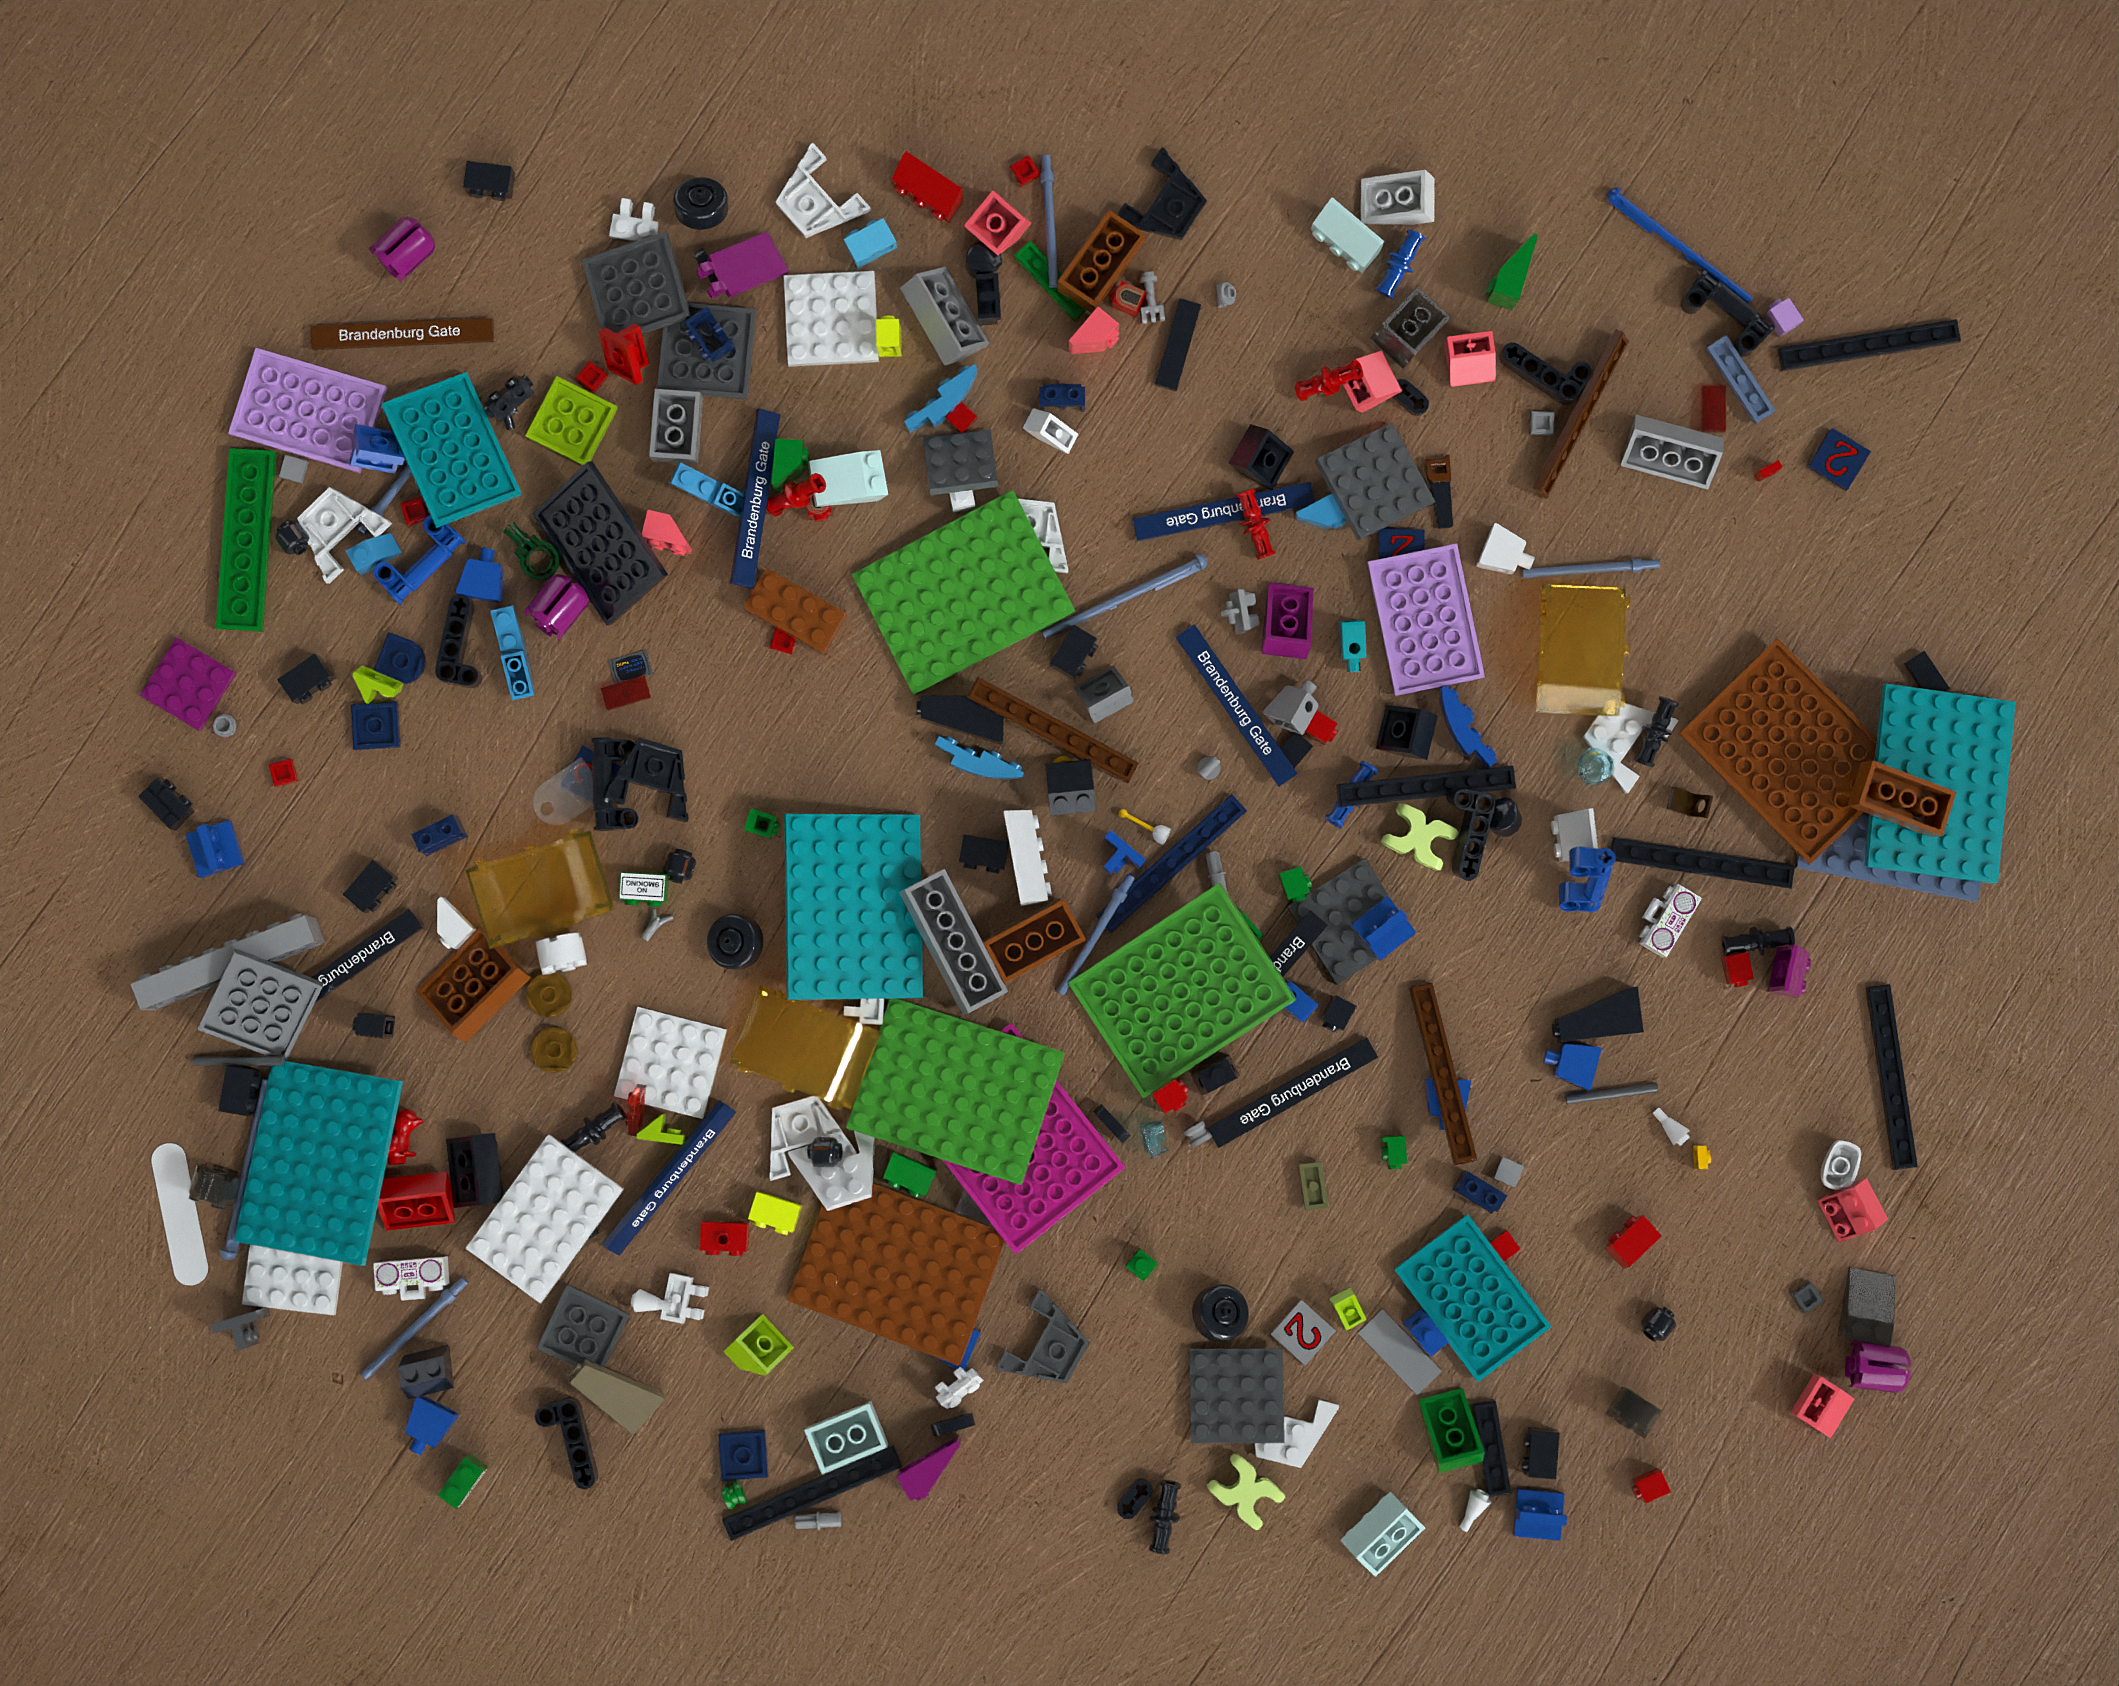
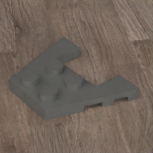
[995,1289,1089,1384]

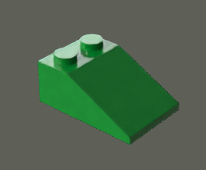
[1485,233,1538,310]
[1418,1388,1485,1474]

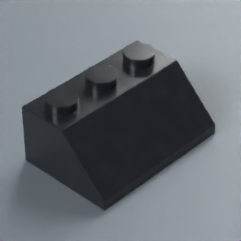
[446,1133,503,1208]

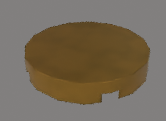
[526,973,573,1018]
[531,1027,578,1073]

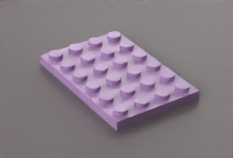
[228,348,387,473]
[1367,544,1485,696]

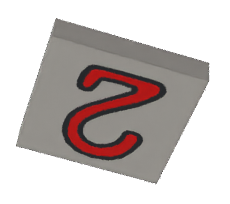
[1270,1299,1336,1365]

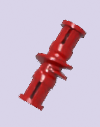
[1294,359,1363,401]
[766,473,826,517]
[1236,488,1276,560]

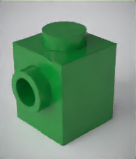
[1278,866,1312,903]

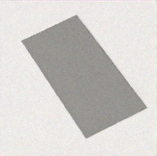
[1358,1309,1442,1395]

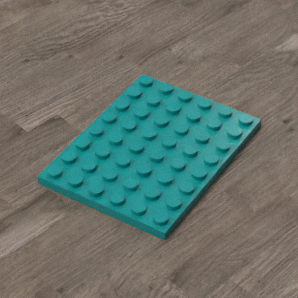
[1864,684,2016,884]
[784,814,923,1000]
[234,1061,403,1266]

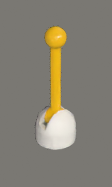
[1118,809,1171,845]

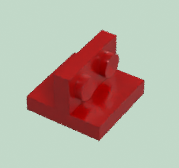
[598,323,649,385]

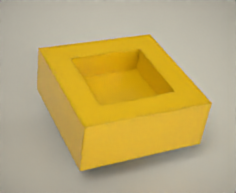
[1692,1145,1711,1169]

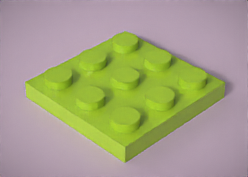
[525,376,618,466]

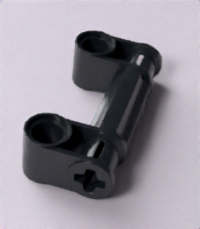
[1681,269,1775,357]
[591,737,639,831]

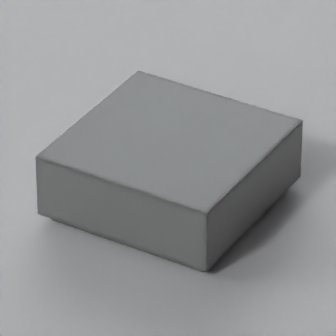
[1530,411,1554,436]
[279,455,309,484]
[1493,1157,1524,1187]

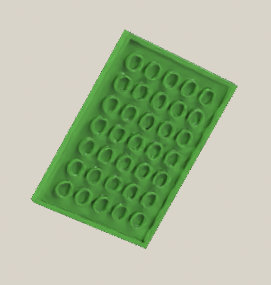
[852,490,1076,696]
[1068,883,1297,1099]
[846,998,1065,1186]

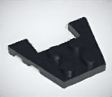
[1117,147,1207,240]
[602,738,689,823]

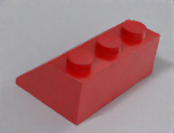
[892,151,964,223]
[378,1172,455,1231]

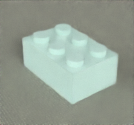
[804,1401,888,1474]

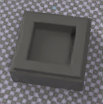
[1790,1281,1824,1314]

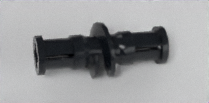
[1634,696,1679,767]
[1721,926,1795,956]
[559,1101,627,1153]
[1149,1480,1181,1554]

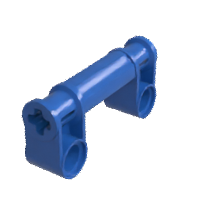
[373,515,466,605]
[1559,847,1616,912]

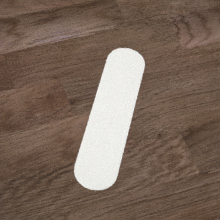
[151,1143,208,1285]

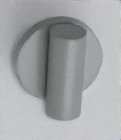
[1216,282,1236,308]
[1197,756,1220,780]

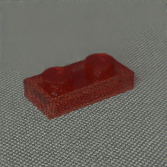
[1701,386,1726,432]
[601,675,652,711]
[625,1084,646,1136]

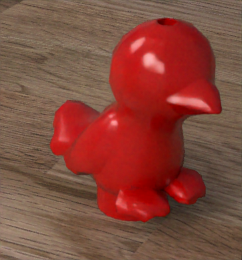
[387,1109,424,1165]

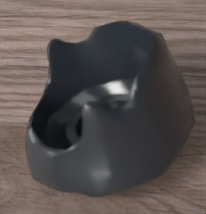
[965,242,1002,279]
[1490,797,1522,837]

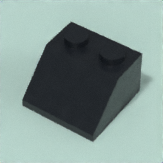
[1229,424,1294,490]
[1376,705,1438,760]
[1045,759,1096,816]
[398,1345,454,1399]

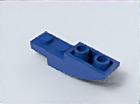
[1439,685,1497,768]

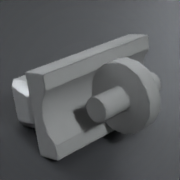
[1220,589,1260,634]

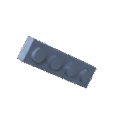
[1706,335,1776,424]

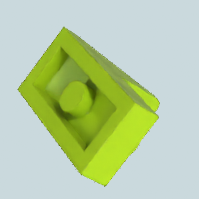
[352,665,404,704]
[636,1114,686,1145]
[1330,1287,1367,1331]

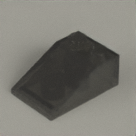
[1370,287,1451,369]
[1837,1267,1896,1347]

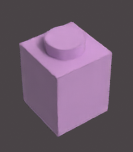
[1765,298,1804,337]

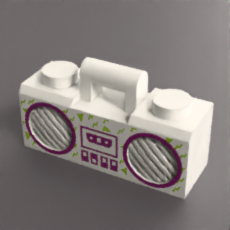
[1639,884,1702,958]
[373,1256,450,1301]

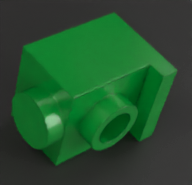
[744,808,781,840]
[1380,1136,1407,1169]

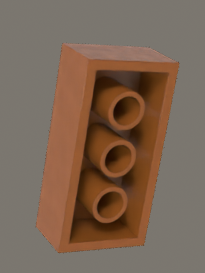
[1057,210,1147,314]
[744,568,847,656]
[1847,760,1957,837]
[983,899,1086,984]

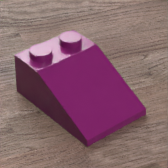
[1261,583,1314,659]
[1768,945,1811,998]
[896,1436,961,1502]

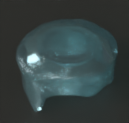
[1578,748,1615,785]
[1141,1121,1169,1159]

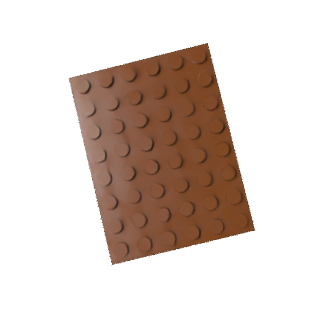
[1679,638,1877,865]
[787,1183,1005,1366]

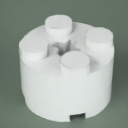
[536,933,587,975]

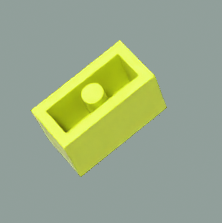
[876,316,902,357]
[748,1191,802,1235]

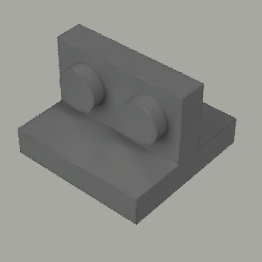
[1074,665,1134,724]
[211,1308,270,1351]

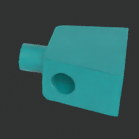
[1337,620,1366,672]

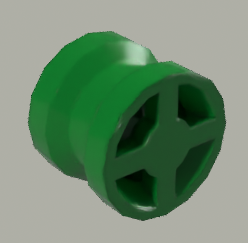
[721,1481,747,1510]

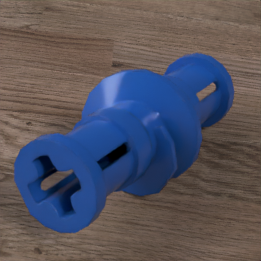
[1375,229,1426,299]
[1325,761,1378,829]

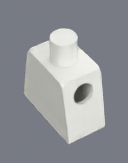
[1476,523,1535,574]

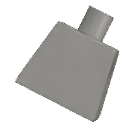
[1263,680,1318,735]

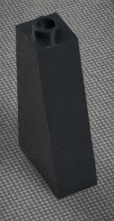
[917,695,1004,744]
[1552,986,1644,1042]

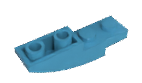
[904,364,978,433]
[669,462,744,518]
[490,605,535,700]
[935,736,1024,780]

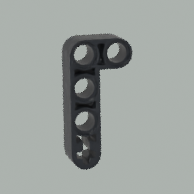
[1499,342,1592,405]
[435,594,482,688]
[1447,786,1495,881]
[535,1397,598,1490]

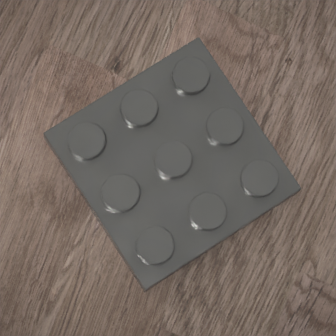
[923,430,998,496]
[537,1284,631,1367]

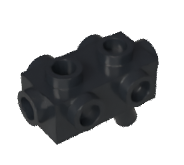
[482,374,535,430]

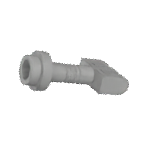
[1139,272,1165,324]

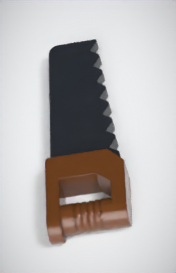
[1425,455,1453,529]

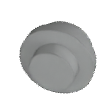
[213,714,237,737]

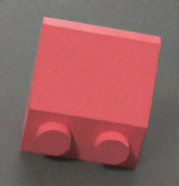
[964,190,1031,255]
[1069,306,1119,354]

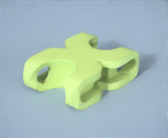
[1381,803,1459,871]
[1207,1453,1286,1530]

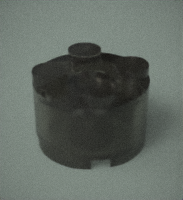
[189,1163,243,1209]
[1605,1386,1662,1439]

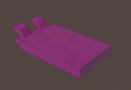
[696,232,789,299]

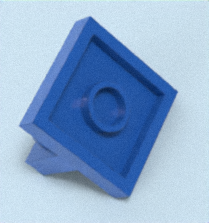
[349,424,405,474]
[185,820,245,878]
[1103,830,1146,875]
[1351,896,1416,961]
[1513,1488,1567,1541]

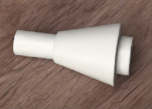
[1652,1108,1690,1146]
[631,1289,675,1312]
[1459,1489,1491,1532]

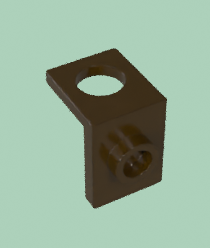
[1667,787,1713,818]

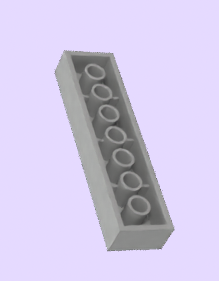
[131,913,326,1011]

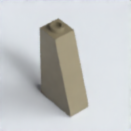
[569,1359,665,1435]

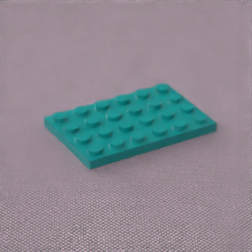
[381,372,521,528]
[1394,1214,1552,1382]

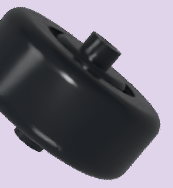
[673,177,729,230]
[707,914,764,970]
[1192,1284,1249,1342]

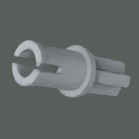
[1206,851,1229,895]
[794,1511,841,1530]

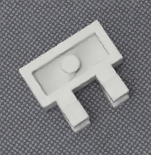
[609,198,659,242]
[844,999,884,1025]
[660,1273,709,1324]
[935,1367,984,1409]

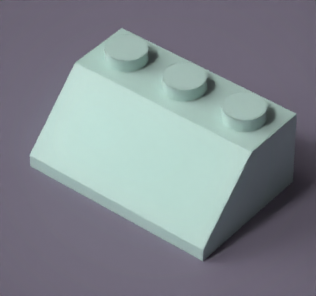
[1311,197,1384,273]
[1340,1492,1425,1577]

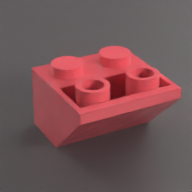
[1444,331,1496,387]
[1344,351,1402,413]
[642,510,692,556]
[1818,1178,1888,1242]
[1790,1374,1854,1438]

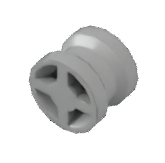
[1183,1121,1212,1148]

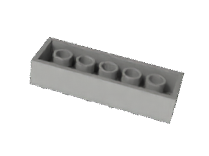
[899,869,1008,1015]

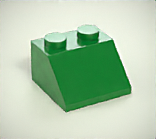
[771,438,810,492]
[883,1151,937,1198]

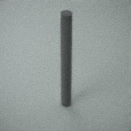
[193,1056,284,1066]
[1565,1083,1658,1104]

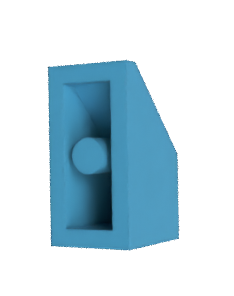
[1294,494,1346,530]
[346,533,402,575]

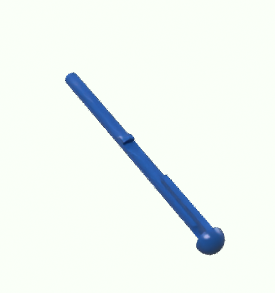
[1607,187,1753,304]

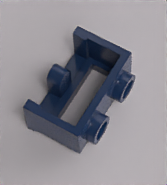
[685,307,735,363]
[1039,384,1085,411]
[411,814,468,857]
[1452,1170,1508,1214]

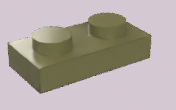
[1298,1161,1328,1211]

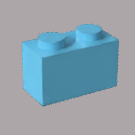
[844,218,897,268]

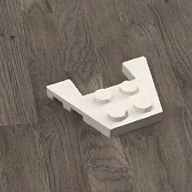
[776,143,871,238]
[297,487,392,584]
[1018,499,1069,574]
[1583,699,1679,794]
[770,1095,857,1181]
[788,1131,875,1211]
[1255,1399,1339,1468]

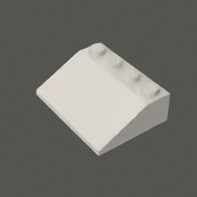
[1004,810,1052,906]

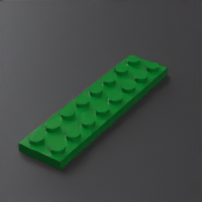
[216,448,277,632]

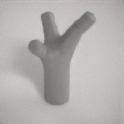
[641,909,674,941]

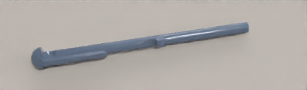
[1042,554,1207,639]
[219,1079,268,1260]

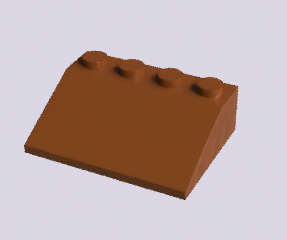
[416,927,531,1043]

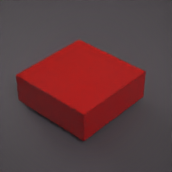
[1010,155,1040,187]
[576,361,608,393]
[946,402,978,433]
[1754,460,1783,482]
[400,497,429,526]
[770,628,796,655]
[268,758,298,787]
[1489,1230,1521,1262]

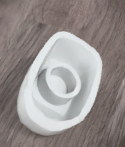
[1820,1140,1861,1190]

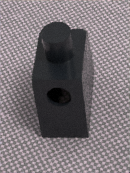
[1191,1055,1240,1095]

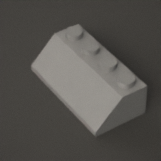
[900,267,990,366]
[1621,415,1724,489]

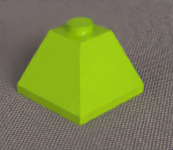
[723,1314,794,1376]

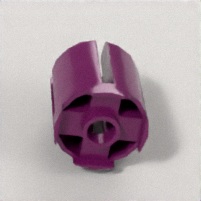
[368,216,435,283]
[523,574,589,641]
[1845,1341,1911,1393]

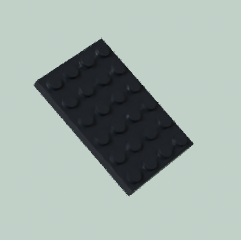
[532,461,668,626]

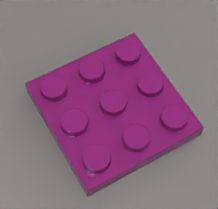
[140,637,236,731]

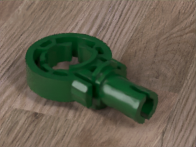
[503,522,560,580]

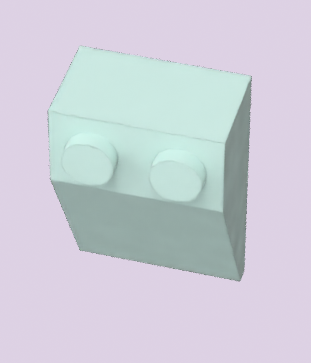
[808,450,888,507]

